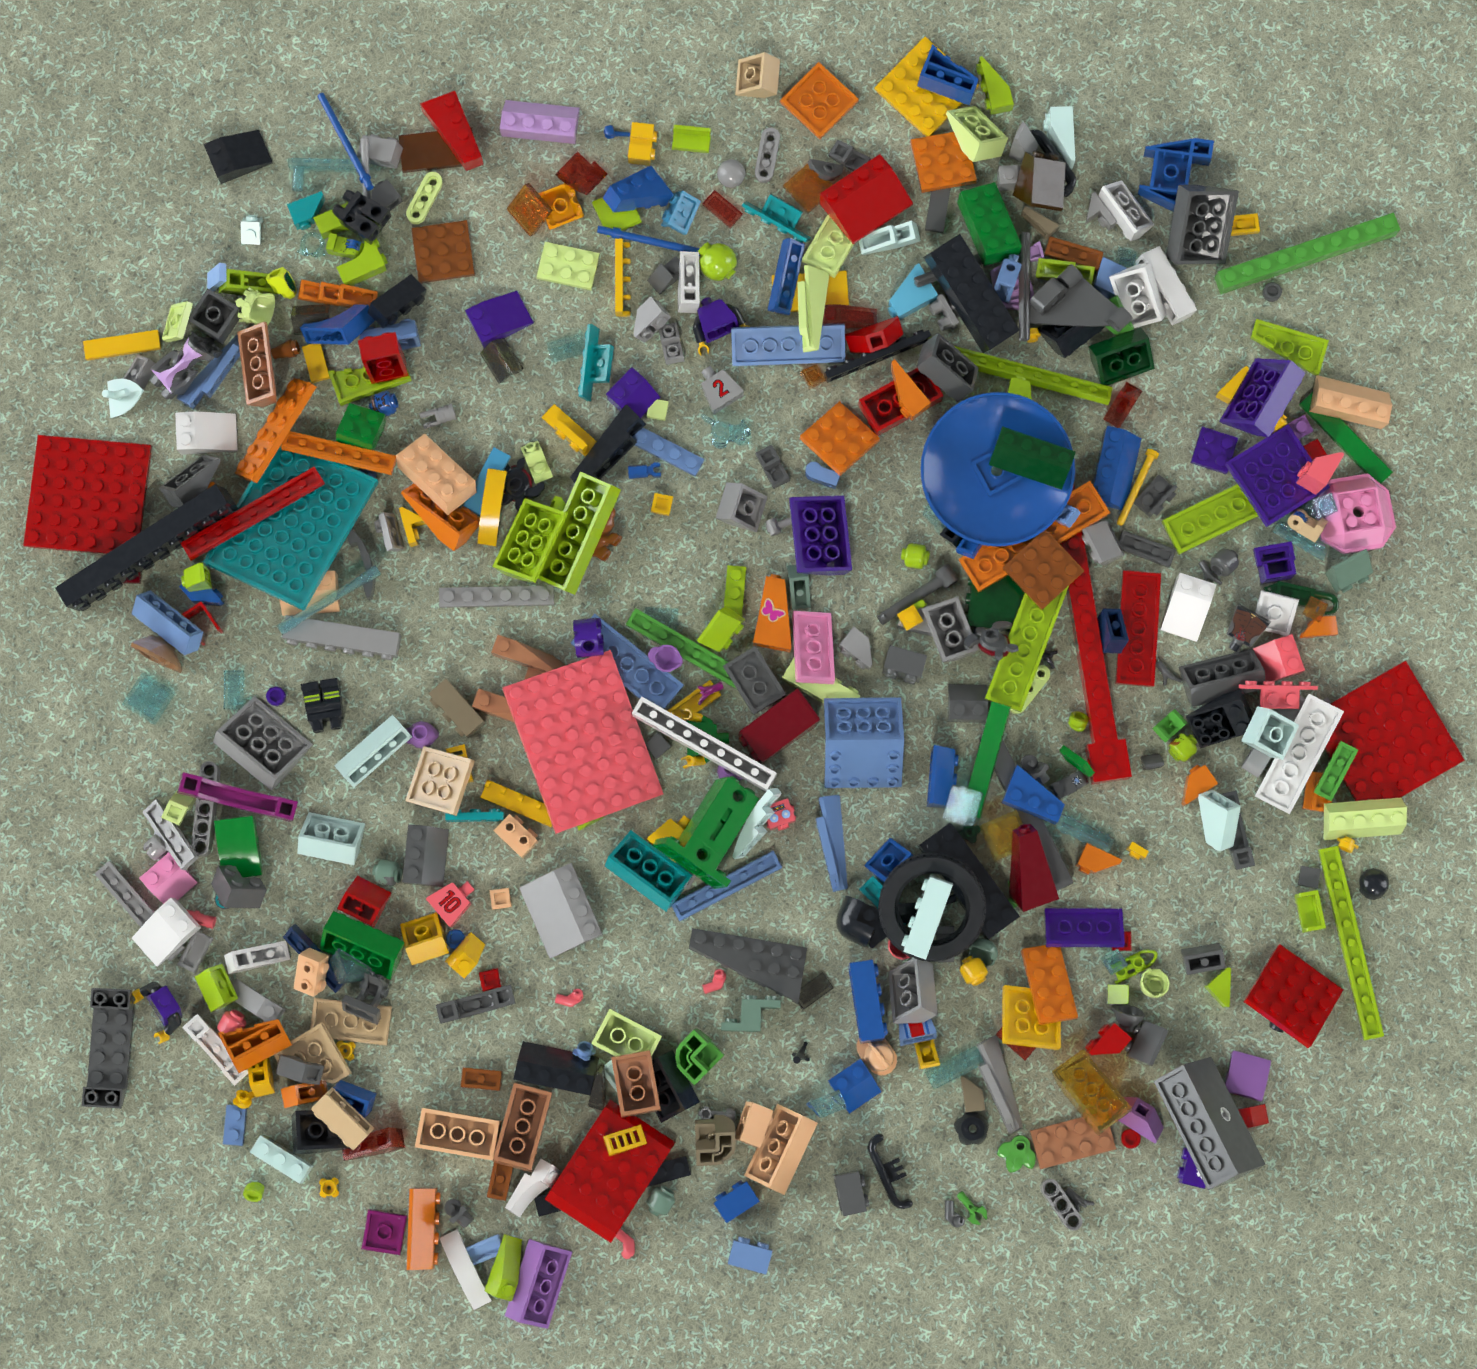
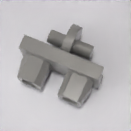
[929,294,960,331]

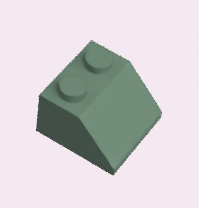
[1325,549,1373,593]

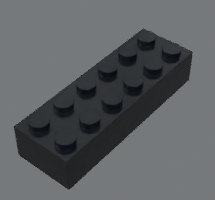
[923,234,1020,353]
[918,822,1020,940]

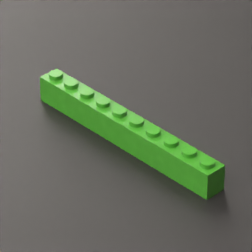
[1214,213,1401,294]

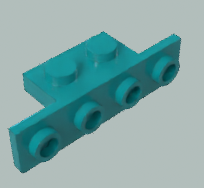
[742,194,811,243]
[578,324,614,402]

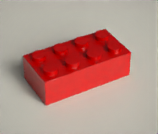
[858,368,944,436]

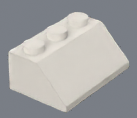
[1098,180,1154,241]
[1109,261,1167,328]

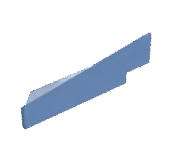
[177,334,240,410]
[815,795,848,892]

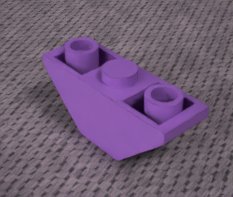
[1105,1096,1164,1143]

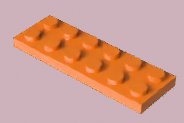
[235,378,317,483]

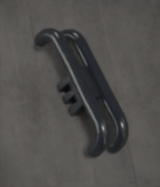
[1030,129,1076,197]
[868,1134,913,1209]

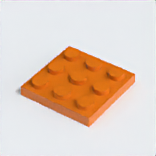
[780,62,859,139]
[910,132,977,193]
[800,401,880,476]

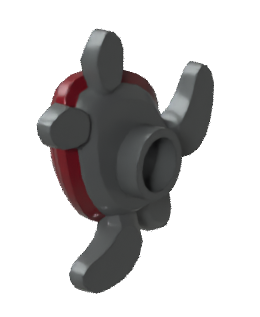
[964,621,1018,660]

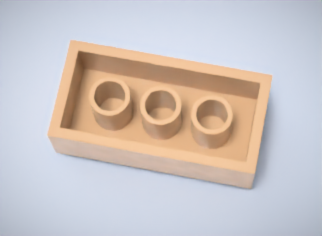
[396,433,477,515]
[415,1108,502,1161]

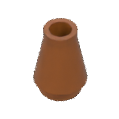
[271,339,301,360]

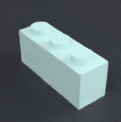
[250,1135,313,1184]

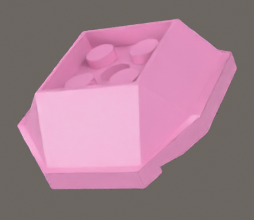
[1313,474,1396,555]

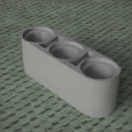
[1040,1179,1082,1230]

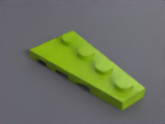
[1250,319,1329,376]
[328,367,412,406]

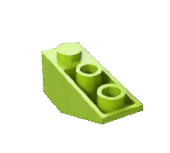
[976,56,1014,115]

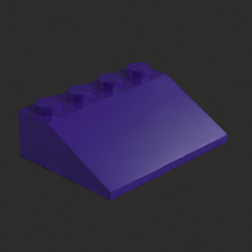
[1219,358,1306,437]
[789,495,852,576]

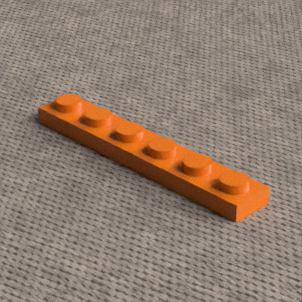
[281,431,397,475]

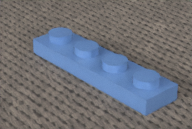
[632,428,704,477]

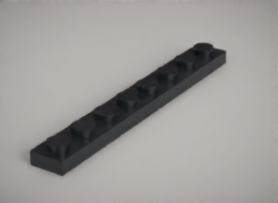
[534,1156,691,1217]

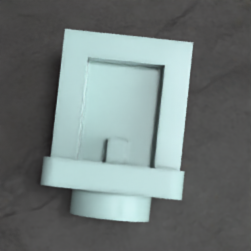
[241,215,263,245]

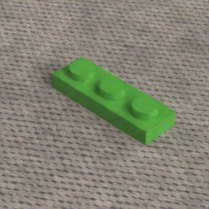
[1313,741,1358,801]

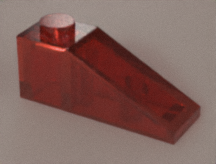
[822,304,877,329]
[342,1127,405,1161]

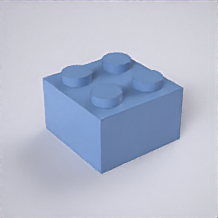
[728,1236,772,1274]

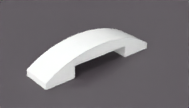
[183,1014,248,1086]
[440,1229,492,1310]

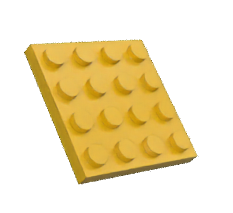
[874,37,979,137]

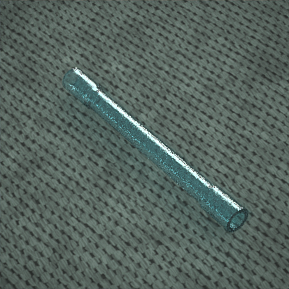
[276,565,381,635]

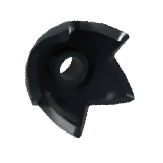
[954,1111,989,1145]

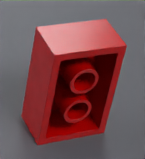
[358,332,408,384]

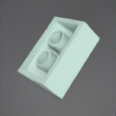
[297,812,365,865]

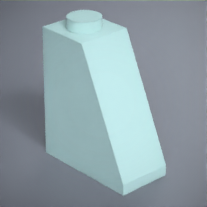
[1198,790,1241,851]

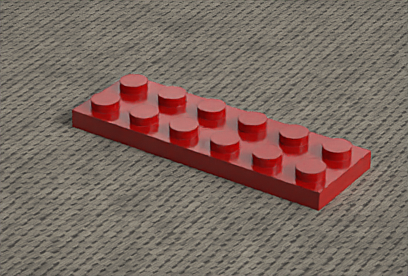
[1115,570,1161,687]

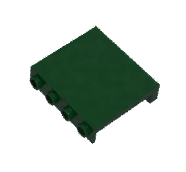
[964,575,1025,632]

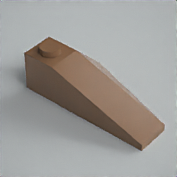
[130,635,182,673]

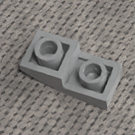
[659,323,684,365]

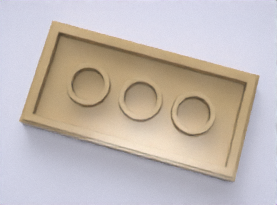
[310,998,392,1045]

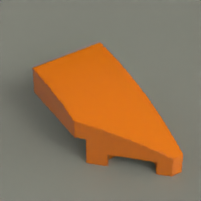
[1300,616,1338,638]

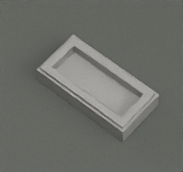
[177,931,214,973]

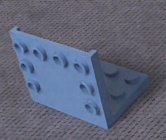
[824,698,904,788]

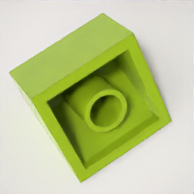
[697,606,745,652]

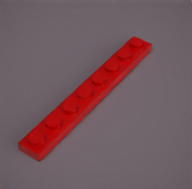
[181,466,325,561]

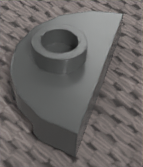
[808,159,844,181]

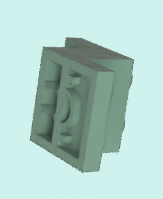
[721,995,781,1032]

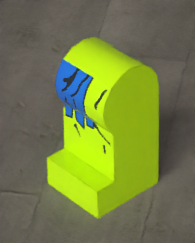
[326,233,364,259]

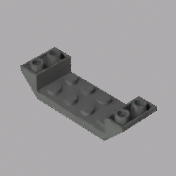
[81,988,134,1109]

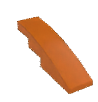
[298,279,378,308]

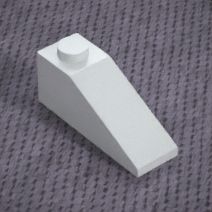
[678,251,700,313]
[224,941,290,974]

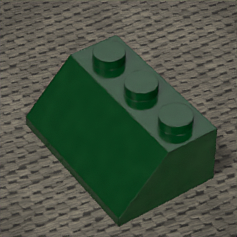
[1088,327,1155,386]

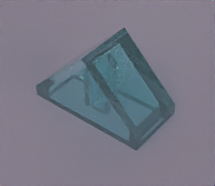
[329,948,372,984]

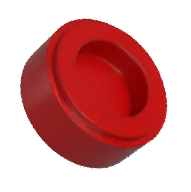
[1120,1129,1141,1149]

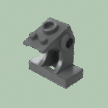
[342,971,389,1025]

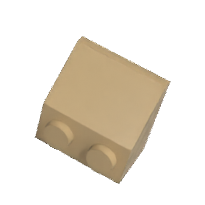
[735,52,780,98]

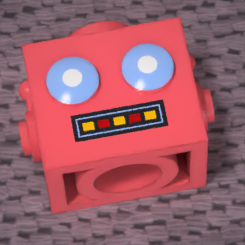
[766,798,796,831]

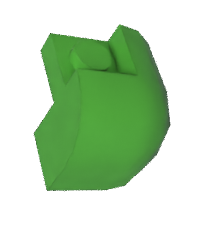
[675,1028,725,1085]

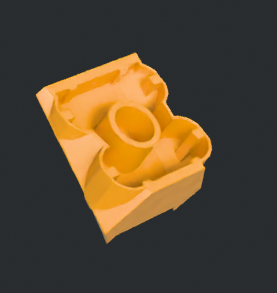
[535,181,584,230]

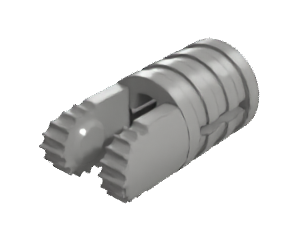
[419,403,457,429]

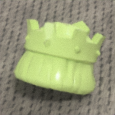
[235,287,275,326]

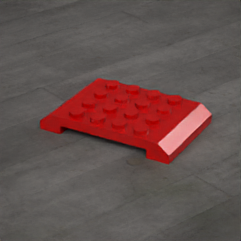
[545,1099,676,1243]

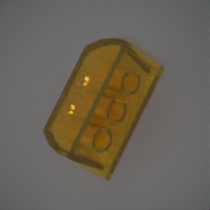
[1052,1049,1132,1135]

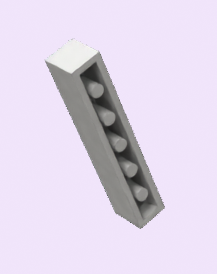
[282,615,402,660]

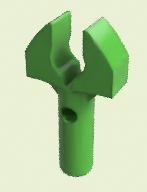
[957,1191,987,1225]

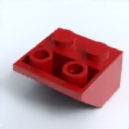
[337,875,392,927]
[1084,1023,1132,1056]

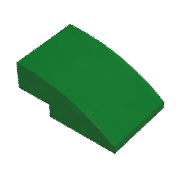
[214,816,262,878]

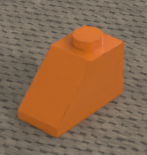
[1181,765,1218,807]
[1075,843,1122,875]
[281,1080,328,1108]

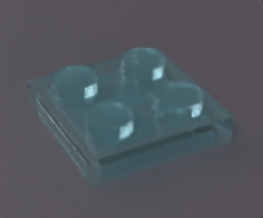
[122,672,176,725]

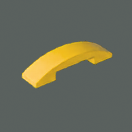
[477,468,507,546]

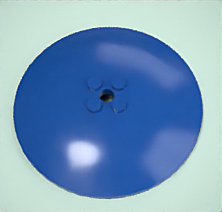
[920,392,1075,547]

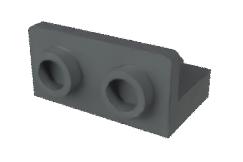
[1134,475,1177,518]

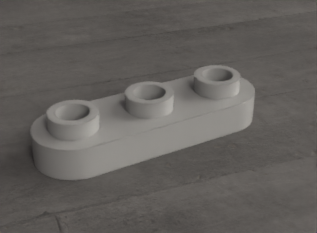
[755,128,780,183]

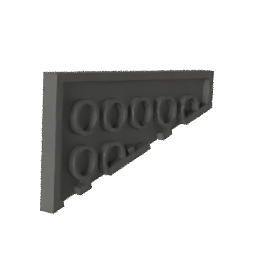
[689,928,807,1004]

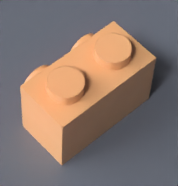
[493,814,538,859]
[293,948,329,997]
[735,1101,774,1148]

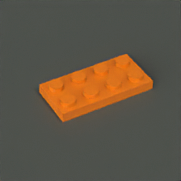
[1021,945,1078,1025]

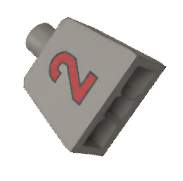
[701,366,744,414]

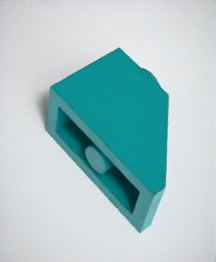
[287,191,326,230]

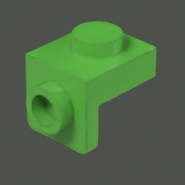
[1152,709,1187,743]

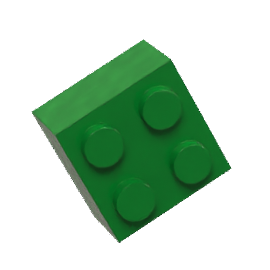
[336,403,385,451]

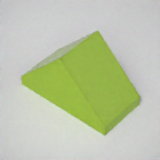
[1204,968,1231,1008]

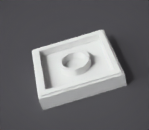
[1255,590,1299,636]

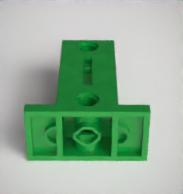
[652,776,759,889]

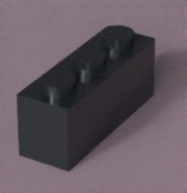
[368,274,427,328]

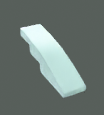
[732,788,782,859]

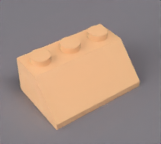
[279,571,340,616]

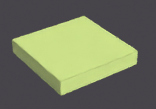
[162,301,193,342]

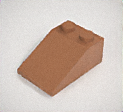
[611,1050,661,1118]

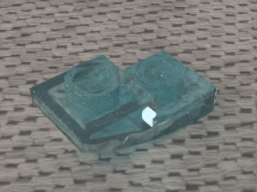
[1299,493,1338,520]

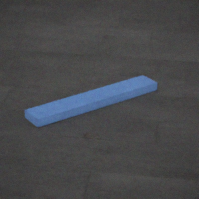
[672,850,782,922]

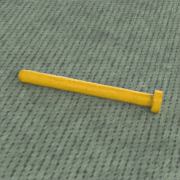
[1117,449,1159,526]

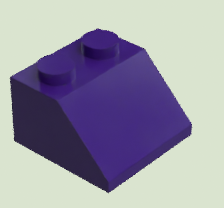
[606,367,661,418]

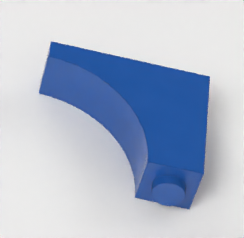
[300,304,375,345]

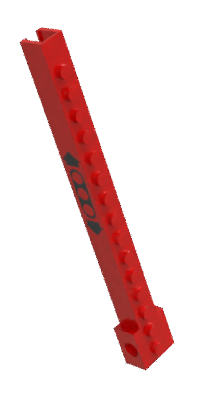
[1060,484,1132,785]

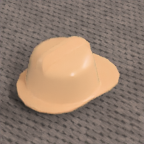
[857,1038,897,1075]

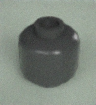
[1210,548,1239,577]

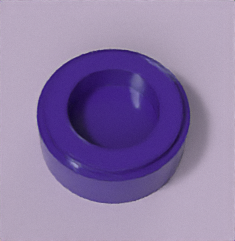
[266,687,286,706]

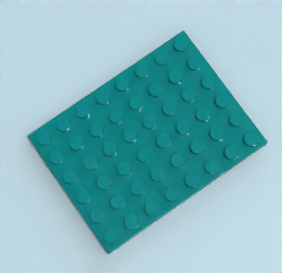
[203,446,379,611]

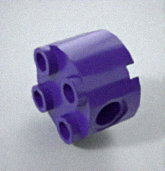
[573,618,604,658]

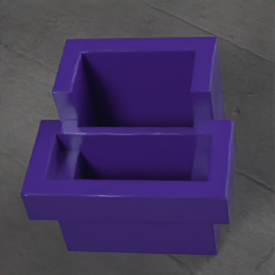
[1253,541,1297,585]

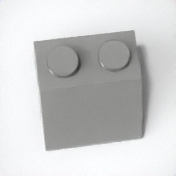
[716,482,767,532]

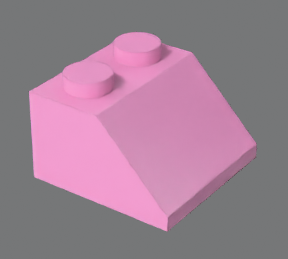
[139,852,198,904]

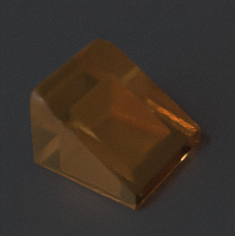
[800,364,826,390]

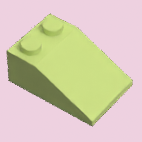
[946,106,1008,162]
[591,1009,662,1057]

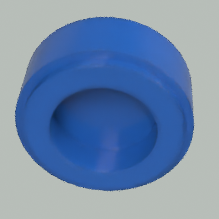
[445,929,465,949]

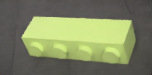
[782,658,860,704]

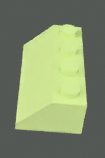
[1324,798,1407,840]

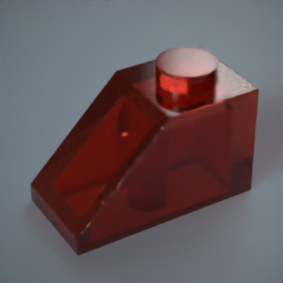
[1103,382,1143,428]

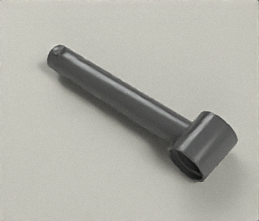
[877,564,959,625]

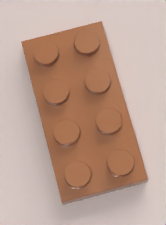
[1030,1111,1116,1169]

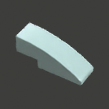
[859,221,921,255]

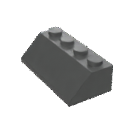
[1179,648,1265,707]

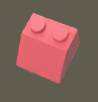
[1296,452,1344,495]
[1253,634,1305,682]

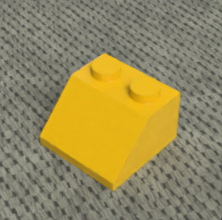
[400,912,449,965]

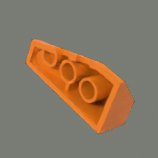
[401,483,480,551]

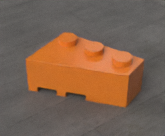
[218,1019,292,1073]

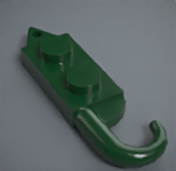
[1263,581,1339,615]

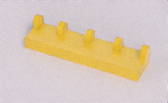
[615,239,631,317]
[480,779,552,828]

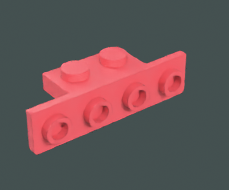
[1239,681,1318,709]

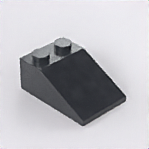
[204,130,273,184]
[291,1110,351,1154]

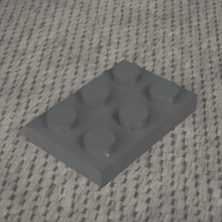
[723,646,786,715]

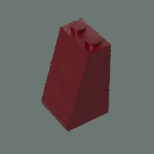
[738,688,821,764]

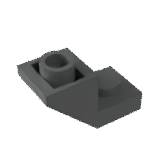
[276,1054,324,1085]

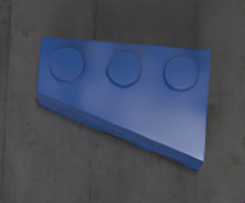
[603,166,673,212]
[1001,765,1065,824]

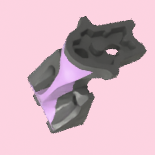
[150,331,223,399]

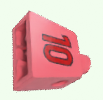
[426,881,475,928]

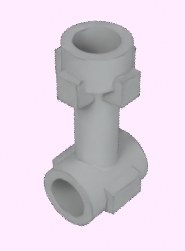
[766,513,792,536]
[698,1106,736,1122]

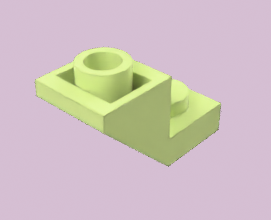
[521,441,553,484]
[161,791,197,826]

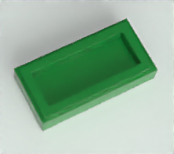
[1059,745,1095,777]

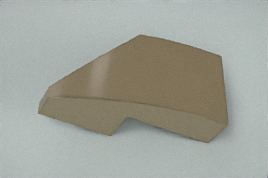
[960,1076,985,1112]

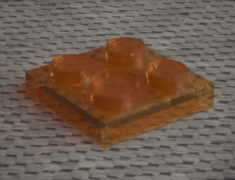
[783,164,833,214]
[507,183,553,237]

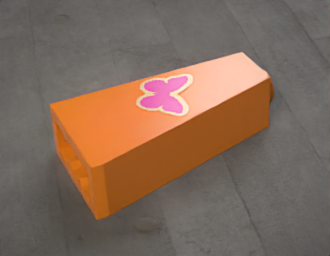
[753,574,791,653]

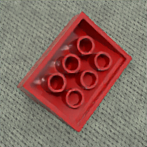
[820,154,913,244]

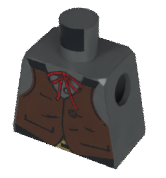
[1227,603,1271,652]

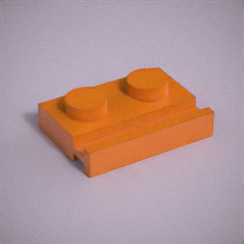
[1302,772,1333,813]

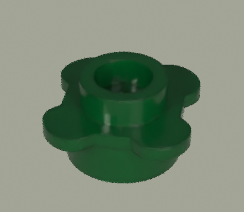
[959,821,981,843]

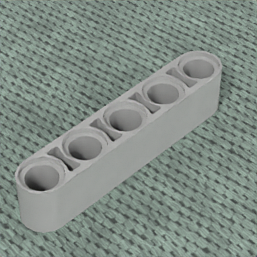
[1241,695,1306,778]
[191,761,221,857]

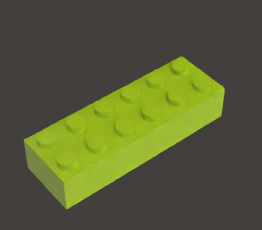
[538,472,621,595]

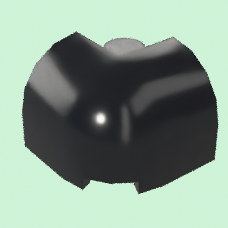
[836,896,879,948]

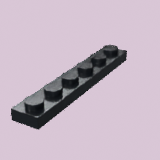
[824,330,932,383]

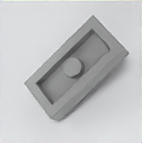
[374,512,404,552]

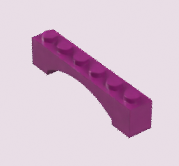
[177,772,298,822]

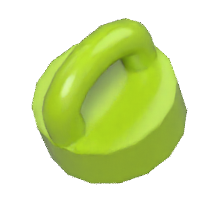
[1068,711,1089,732]
[243,1182,264,1202]

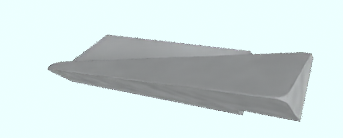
[976,1036,1023,1134]

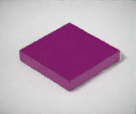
[361,1209,407,1255]

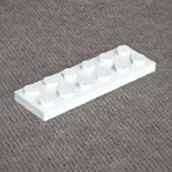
[1255,694,1344,814]

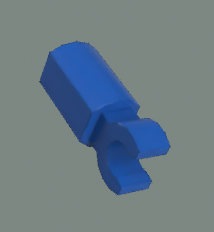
[628,462,661,479]

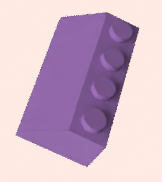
[505,1239,572,1329]

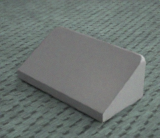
[123,354,155,390]

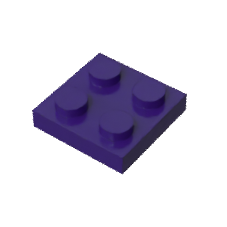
[1190,426,1238,474]

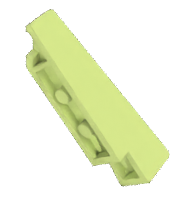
[797,265,829,352]

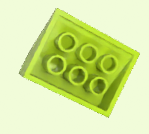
[492,498,568,583]

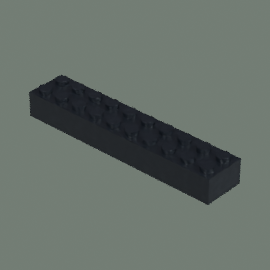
[55,484,238,611]

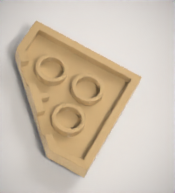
[274,1022,352,1084]

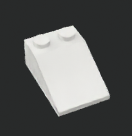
[175,412,238,455]
[1160,573,1217,642]
[132,898,201,967]

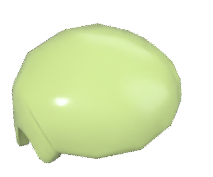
[1140,968,1170,998]

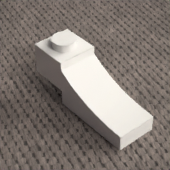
[505,1159,561,1217]

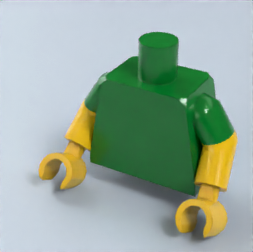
[679,708,729,769]

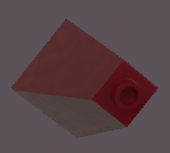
[1009,824,1059,912]

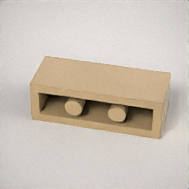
[311,1087,374,1150]

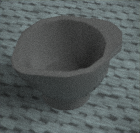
[1111,1005,1145,1032]

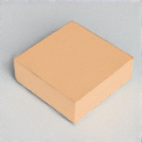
[489,888,512,910]

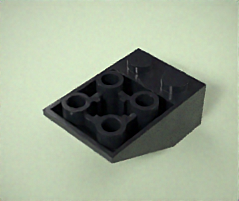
[1186,689,1253,749]

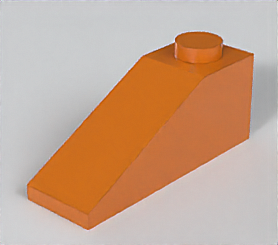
[891,359,931,421]

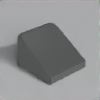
[1141,753,1165,771]

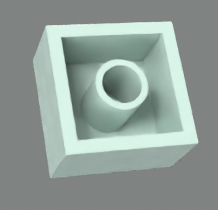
[1241,706,1299,760]

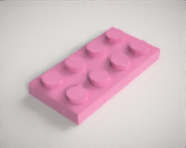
[792,611,835,684]

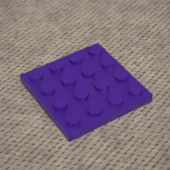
[1225,424,1330,527]

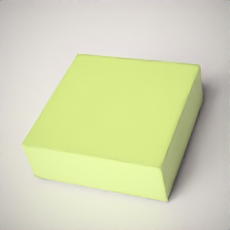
[647,399,669,421]

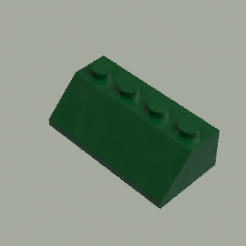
[988,426,1076,490]

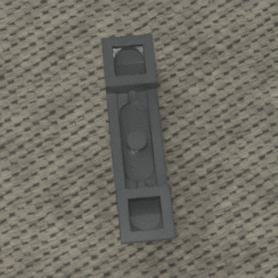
[347,529,375,601]
[1221,790,1255,870]
[436,984,516,1024]

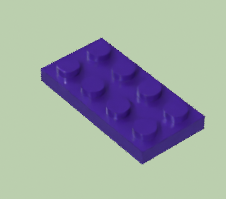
[1044,908,1125,947]

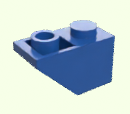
[179,584,224,606]

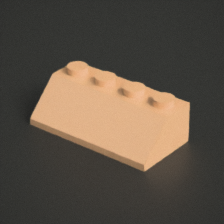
[1309,375,1392,429]
[744,1104,818,1195]

